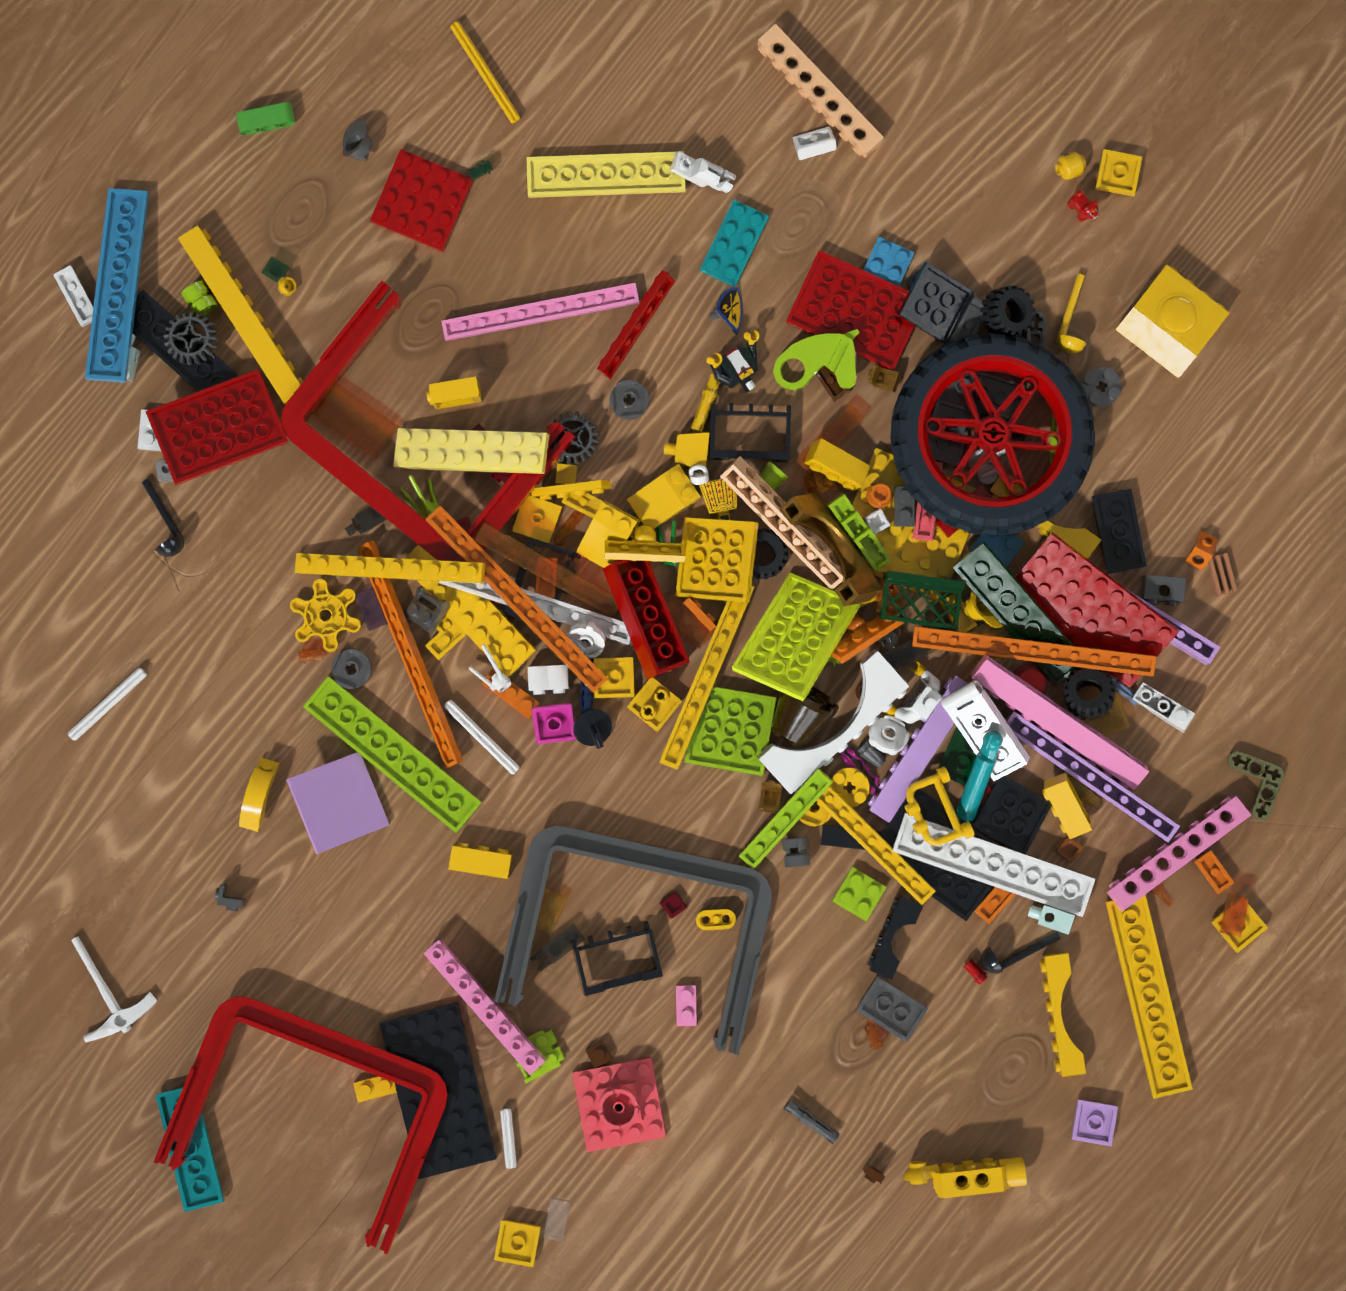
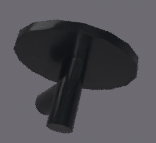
[573,709,612,749]

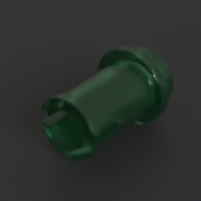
[467,159,494,181]

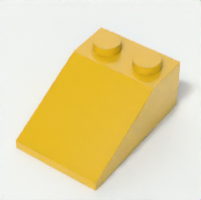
[626,464,701,529]
[576,500,639,568]

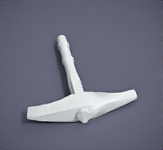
[71,936,158,1042]

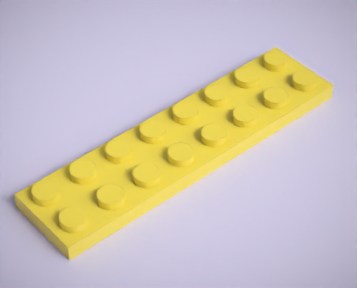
[527,151,686,198]
[393,428,549,474]

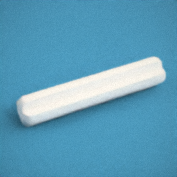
[500,1108,517,1169]

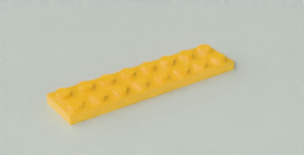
[404,545,537,678]

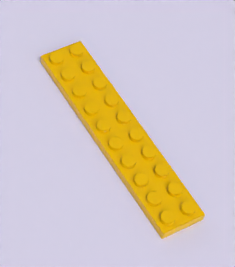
[1105,894,1193,1099]

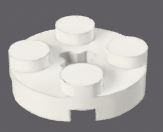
[566,621,606,658]
[869,715,909,755]

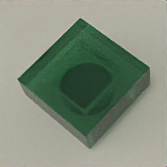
[261,256,289,284]

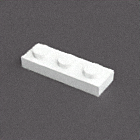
[53,265,94,327]

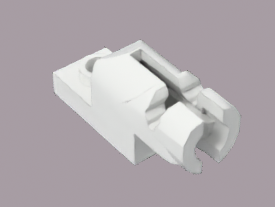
[670,151,736,193]

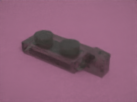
[345,506,387,536]

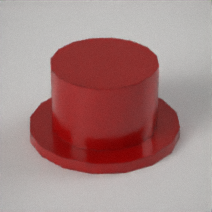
[1012,664,1049,695]

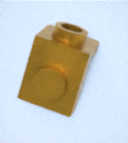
[868,364,902,393]
[759,781,782,813]

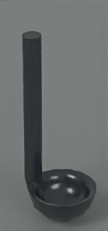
[142,479,184,557]
[981,932,1061,974]

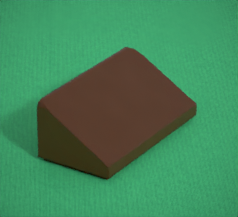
[816,366,854,402]

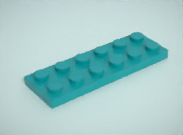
[155,1087,225,1212]

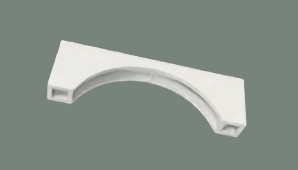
[757,649,909,794]

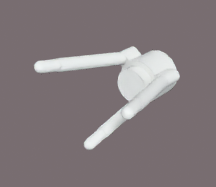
[469,644,512,692]

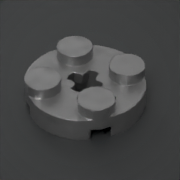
[1081,367,1122,407]
[609,380,649,420]
[331,649,372,689]

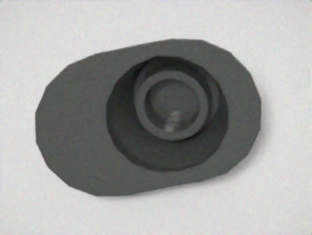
[343,119,373,161]

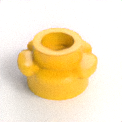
[278,277,297,296]

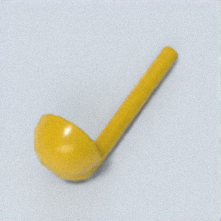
[1056,274,1086,355]

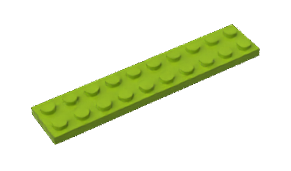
[303,676,482,833]

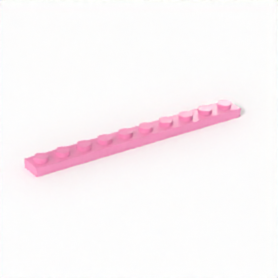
[441,283,639,341]

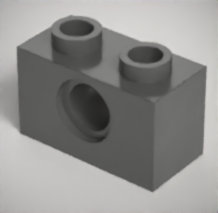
[1141,575,1186,606]

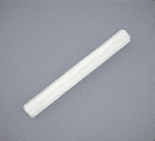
[68,668,147,740]
[444,700,520,774]

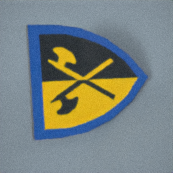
[709,287,742,335]

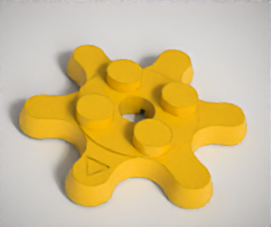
[290,579,361,652]

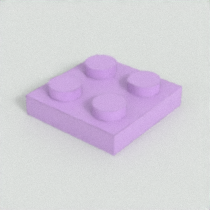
[1071,1099,1118,1147]

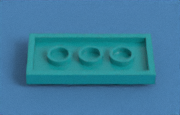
[700,199,769,287]

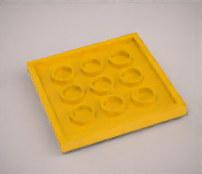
[675,517,759,603]

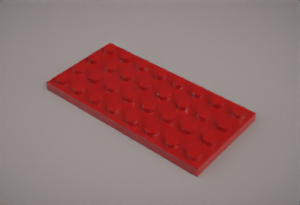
[1015,532,1179,688]

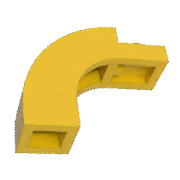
[239,758,280,832]

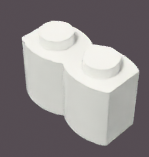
[528,665,570,695]

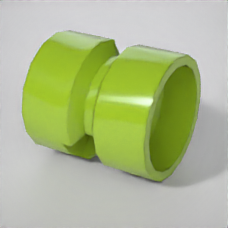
[181,281,218,317]

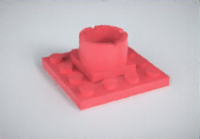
[572,1057,666,1152]

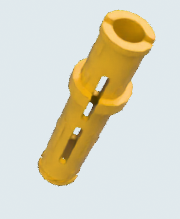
[690,373,720,433]

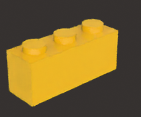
[804,438,870,490]
[1042,772,1092,839]
[448,842,513,879]

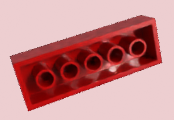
[602,560,690,680]

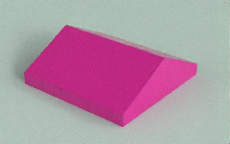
[532,702,576,744]

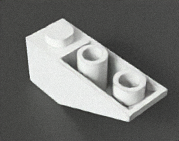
[1132,682,1195,733]

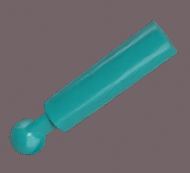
[955,731,1003,822]

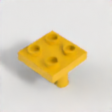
[627,678,682,732]

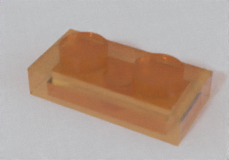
[1220,893,1249,937]

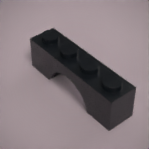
[867,895,923,980]

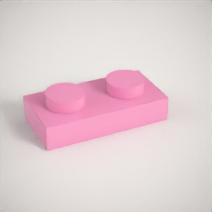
[676,985,697,1026]

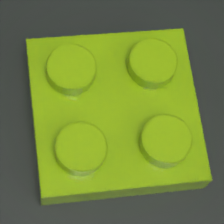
[832,867,887,922]

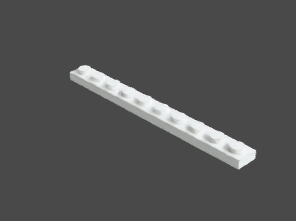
[439,581,631,645]

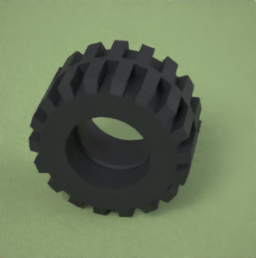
[980,285,1035,336]
[753,528,788,579]
[1064,667,1115,721]

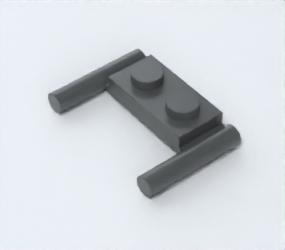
[948,295,1008,343]

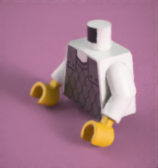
[885,661,942,724]

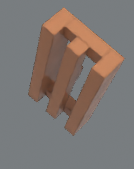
[1208,553,1237,596]

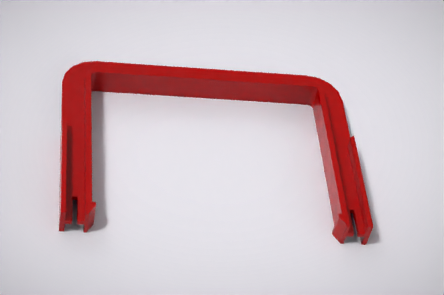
[281,280,576,562]
[153,996,448,1254]

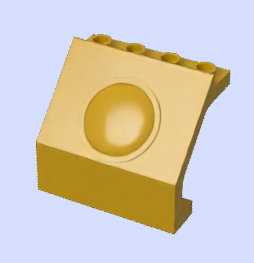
[1115,265,1230,378]

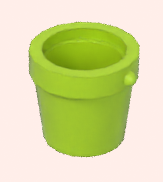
[759,460,789,490]

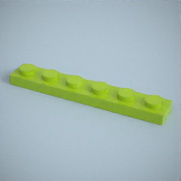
[739,768,833,870]

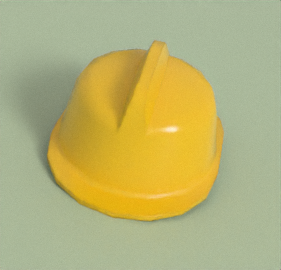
[964,591,1003,628]

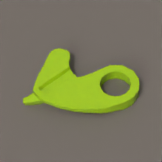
[773,329,860,391]

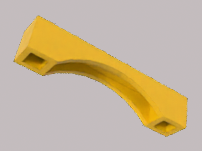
[988,475,1101,559]
[1040,952,1086,1077]

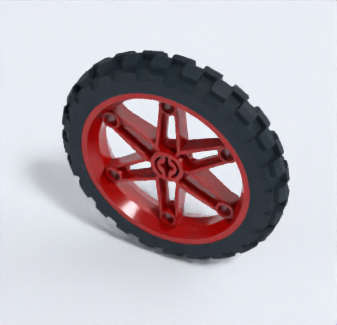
[890,333,1095,536]

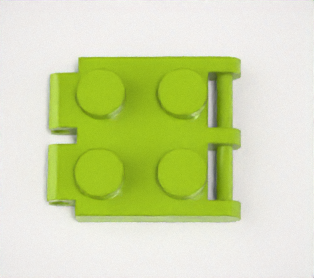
[516,1029,566,1083]

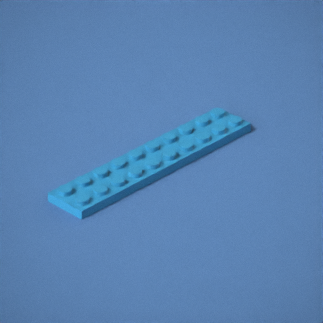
[85,188,149,383]

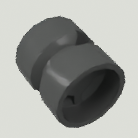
[782,837,810,867]

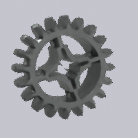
[164,311,218,365]
[550,411,600,465]

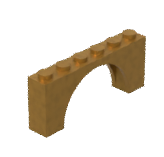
[780,493,883,607]

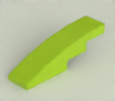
[827,493,891,572]

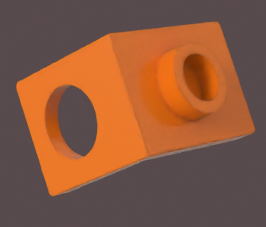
[1185,530,1218,570]

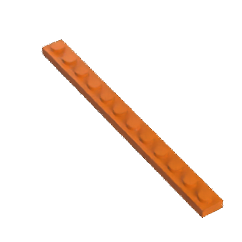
[425,506,608,693]
[357,540,463,768]
[912,626,1156,677]

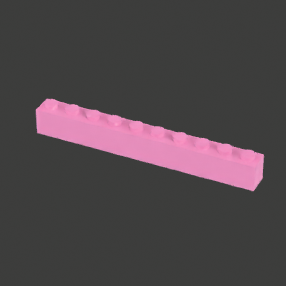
[971,654,1149,790]

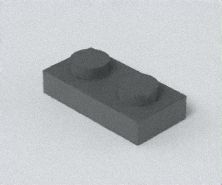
[894,486,915,527]

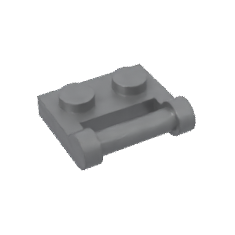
[404,585,450,634]

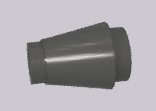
[856,739,886,768]

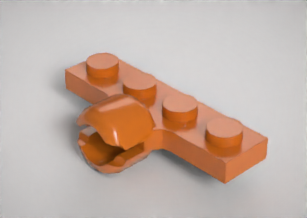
[831,608,903,664]

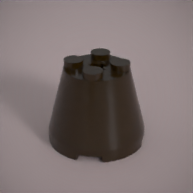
[772,686,839,748]

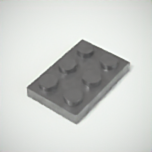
[855,976,928,1042]

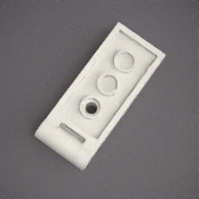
[941,680,1030,781]

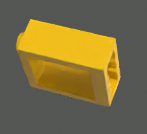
[426,377,482,410]

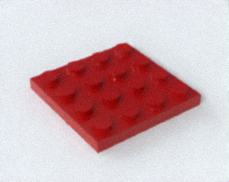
[370,149,473,252]

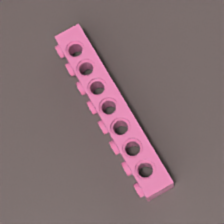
[1106,796,1251,912]
[423,940,547,1075]

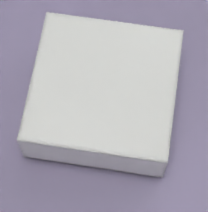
[863,508,891,535]

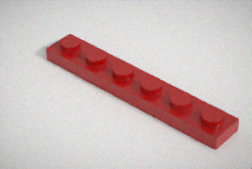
[597,270,675,380]

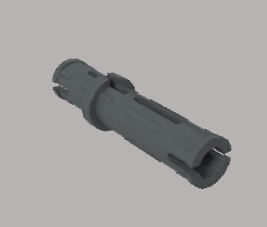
[784,1099,840,1144]

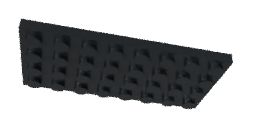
[380,1002,497,1179]

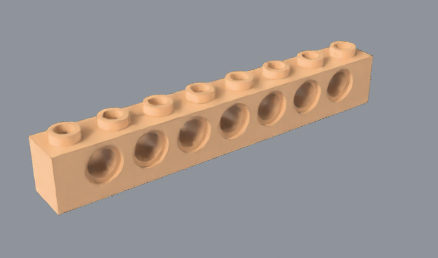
[758,23,884,158]
[720,456,843,590]

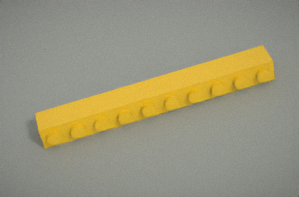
[178,225,303,405]

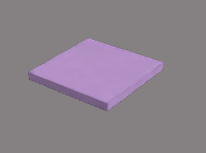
[286,752,389,854]

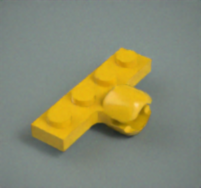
[604,525,685,563]

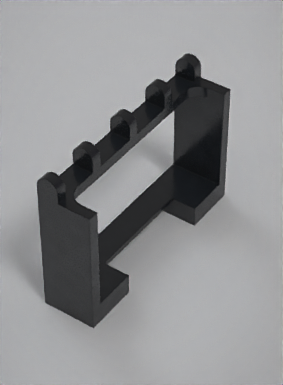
[710,403,791,462]
[503,537,581,627]
[570,921,663,996]

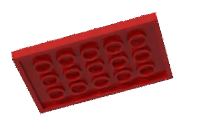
[785,250,914,371]
[145,369,288,486]

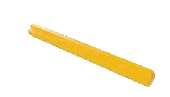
[451,21,520,124]

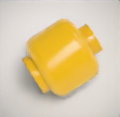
[1055,151,1086,180]

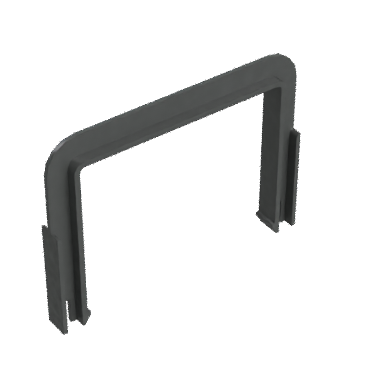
[494,826,772,1055]

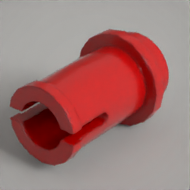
[963,959,988,985]

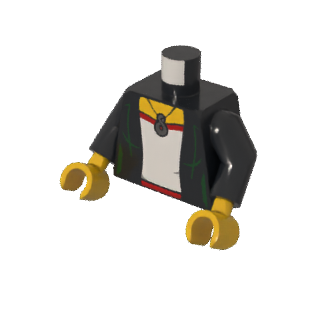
[706,330,759,393]

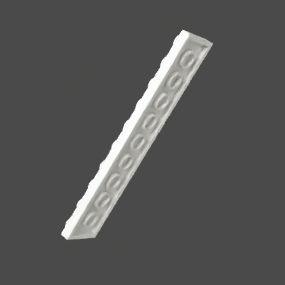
[892,813,1095,917]

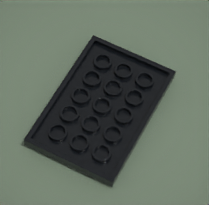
[880,789,995,921]

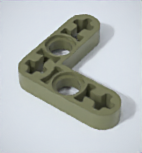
[1227,751,1284,821]

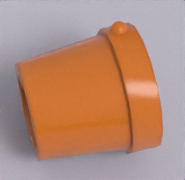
[866,483,892,509]

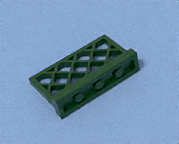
[879,570,966,630]

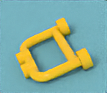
[905,766,974,846]

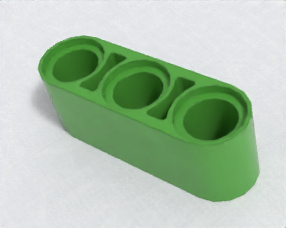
[236,102,296,135]

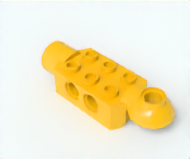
[903,1157,1027,1198]

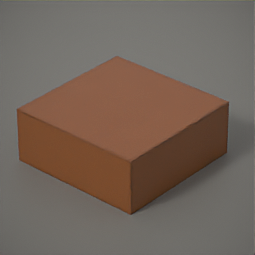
[1055,835,1084,864]

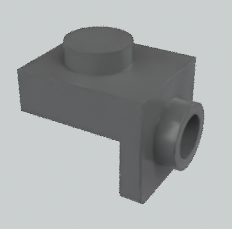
[215,884,245,911]

